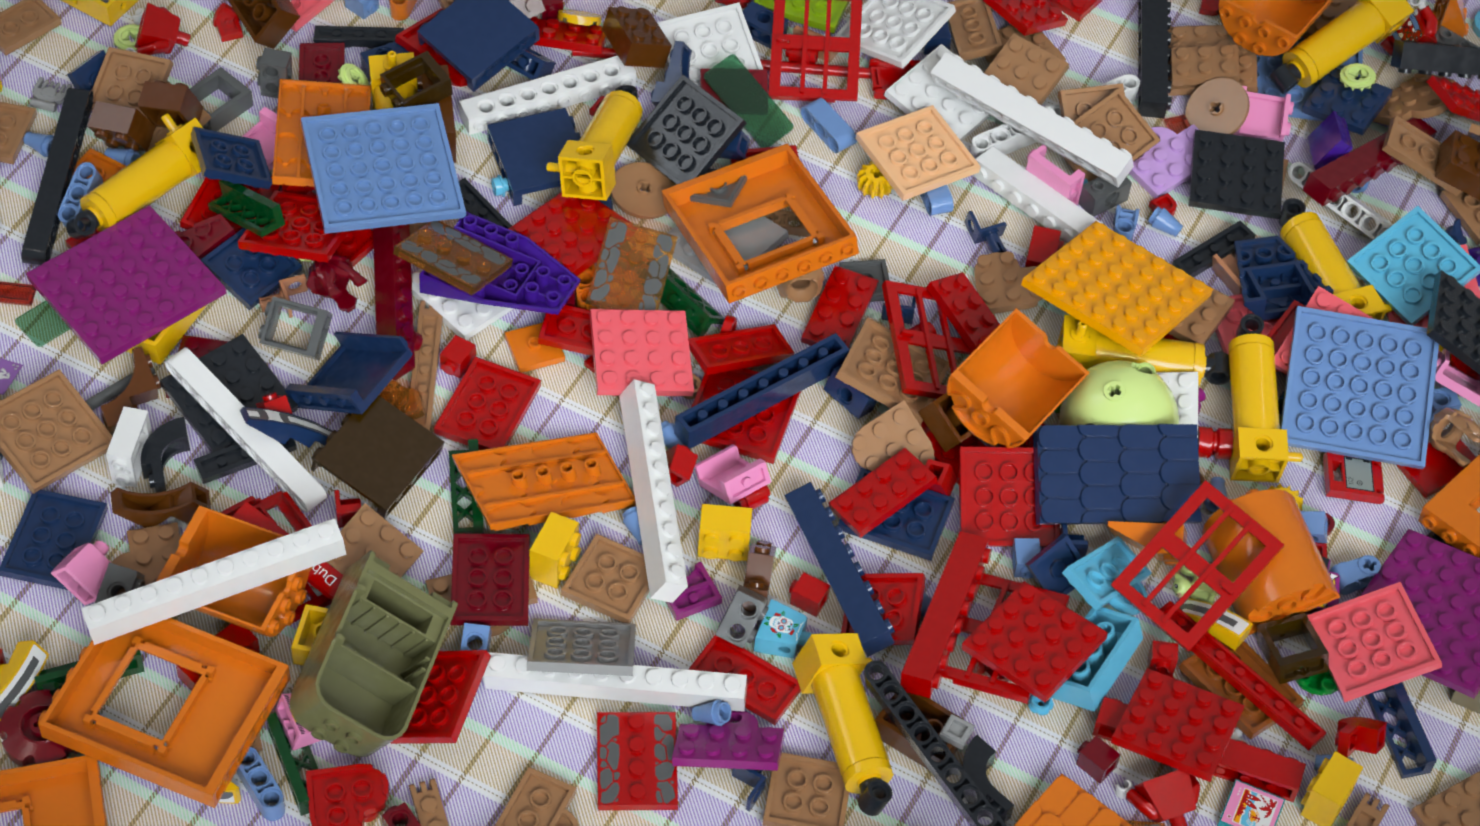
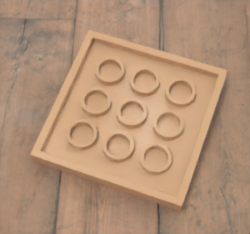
[855,105,981,201]

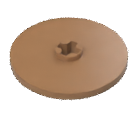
[1185,78,1250,135]
[611,162,676,219]

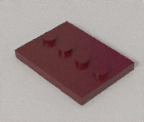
[450,534,530,626]

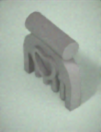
[30,77,72,112]

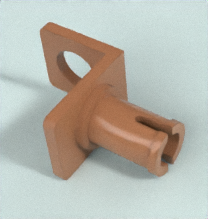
[259,274,308,318]

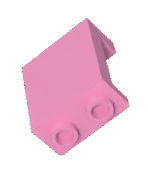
[1233,86,1294,142]
[242,107,277,171]
[1026,144,1085,205]
[1435,348,1480,407]
[694,445,771,505]

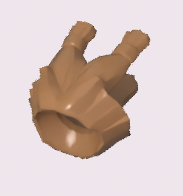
[776,244,825,303]
[1429,407,1480,468]

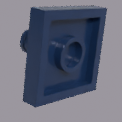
[67,50,106,113]
[1025,533,1082,595]

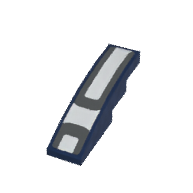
[240,407,333,448]

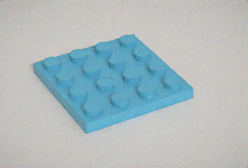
[1347,206,1480,326]

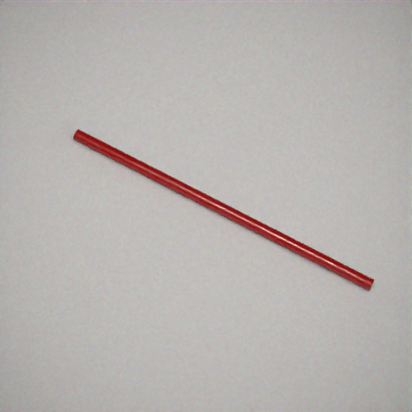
[572,47,881,79]

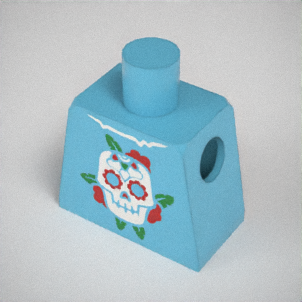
[754,599,813,658]

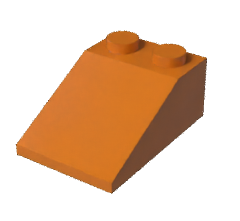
[1432,0,1469,37]
[1108,521,1187,566]

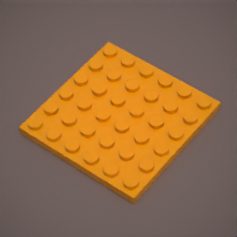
[1021,221,1213,357]

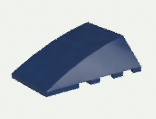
[1234,236,1334,321]

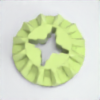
[113,24,140,51]
[337,63,369,85]
[1340,63,1376,91]

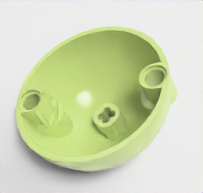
[1059,360,1179,425]

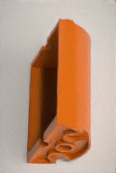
[1219,0,1334,56]
[947,308,1090,448]
[1202,489,1340,636]
[156,505,313,637]

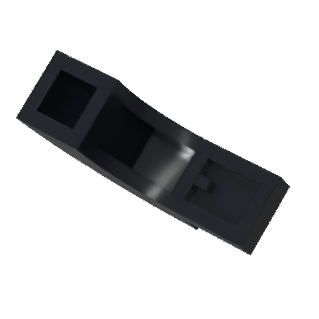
[141,417,190,493]
[962,735,1014,822]

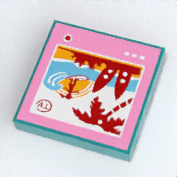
[1217,779,1286,826]

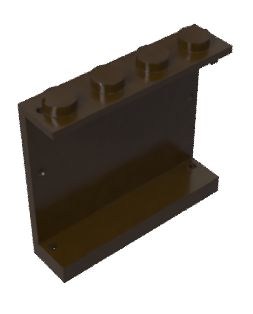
[311,395,445,519]

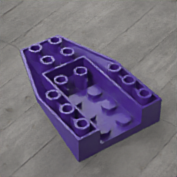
[419,212,580,315]

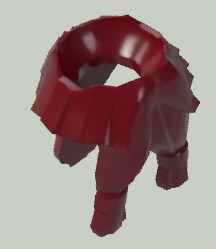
[306,253,368,313]

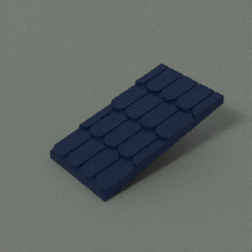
[1033,424,1202,525]

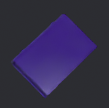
[1307,111,1353,170]

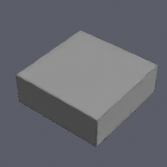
[939,714,975,750]

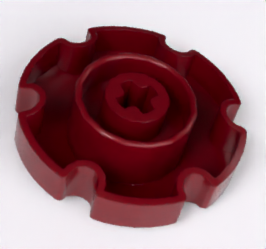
[0,689,79,767]

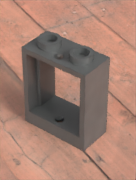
[190,67,253,131]
[258,297,333,361]

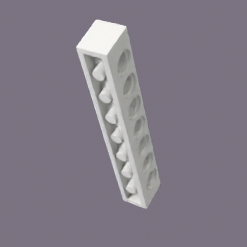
[459,55,636,135]

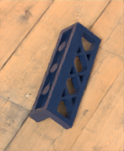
[1365,682,1437,779]

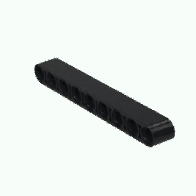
[21,88,94,265]
[864,660,1007,826]

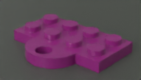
[672,711,785,771]

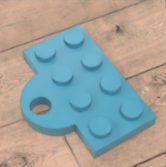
[1062,536,1152,615]

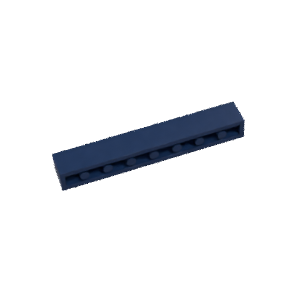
[674,333,850,449]
[784,482,895,657]

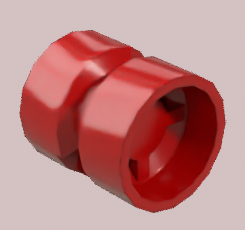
[1198,426,1234,460]

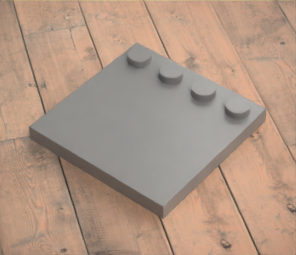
[657,216,789,284]
[527,618,636,676]

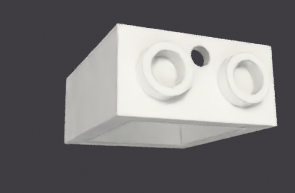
[106,407,152,487]

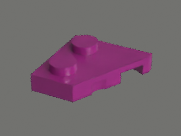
[666,561,722,621]

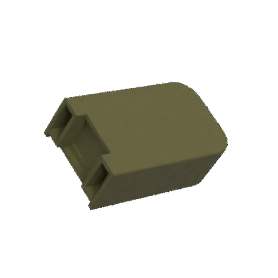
[289,550,458,757]

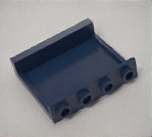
[417,0,540,92]
[487,108,581,206]
[285,332,413,414]

